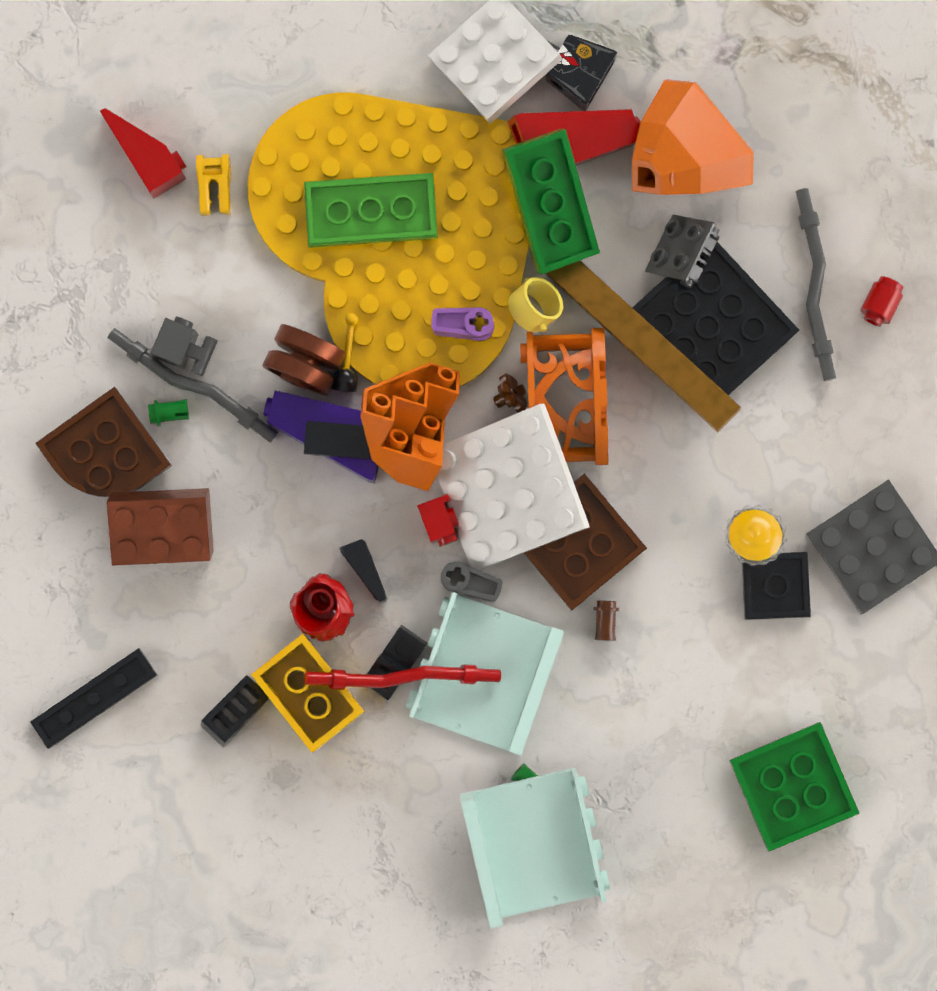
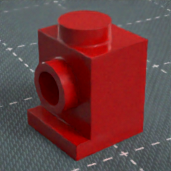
[417,494,459,547]

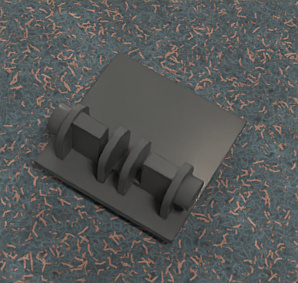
[645,214,720,288]

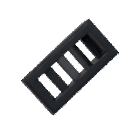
[339,539,388,604]
[200,675,269,747]

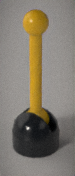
[331,313,358,392]

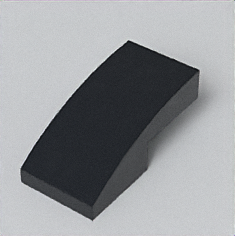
[367,625,428,700]

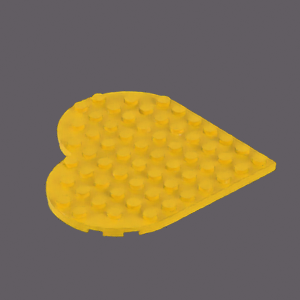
[248,92,529,387]

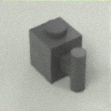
[150,316,218,376]

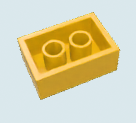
[251,634,366,753]

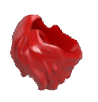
[290,573,354,642]

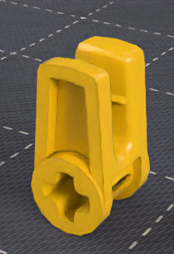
[196,154,231,216]

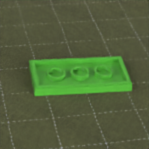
[304,173,438,248]

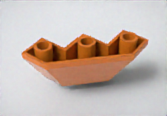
[632,79,754,195]
[360,362,460,491]

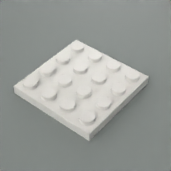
[437,404,590,570]

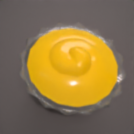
[723,505,788,566]

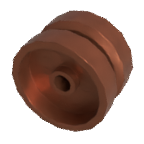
[262,324,346,396]

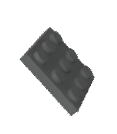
[807,479,937,615]

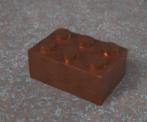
[107,488,214,566]

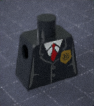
[546,35,617,111]

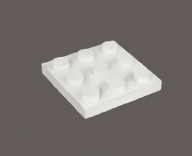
[428,0,562,124]

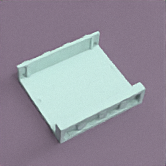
[405,592,564,756]
[460,768,610,929]

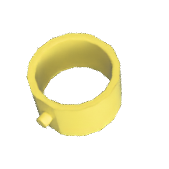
[508,277,563,332]

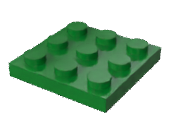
[729,722,860,852]

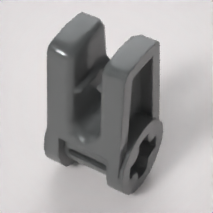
[440,562,503,602]

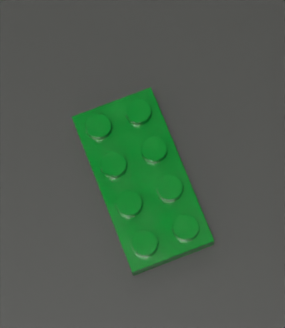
[502,128,600,275]

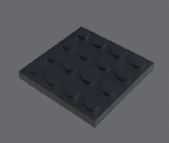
[632,242,799,395]

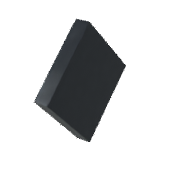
[741,552,811,620]

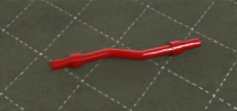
[304,664,501,690]

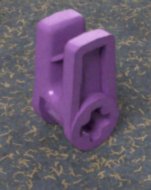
[432,307,494,341]

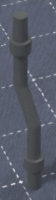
[796,188,836,382]
[107,328,278,443]

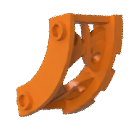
[520,328,608,465]

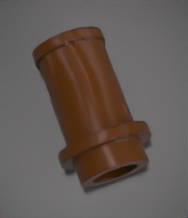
[593,600,619,641]

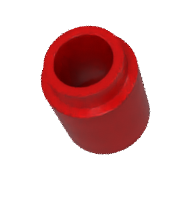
[860,276,904,327]

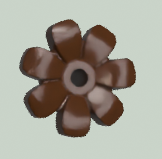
[493,373,527,413]

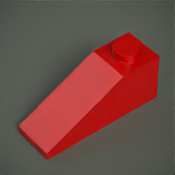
[100,108,186,199]

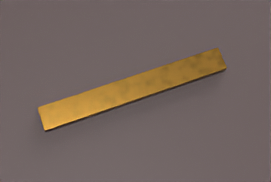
[531,257,741,432]

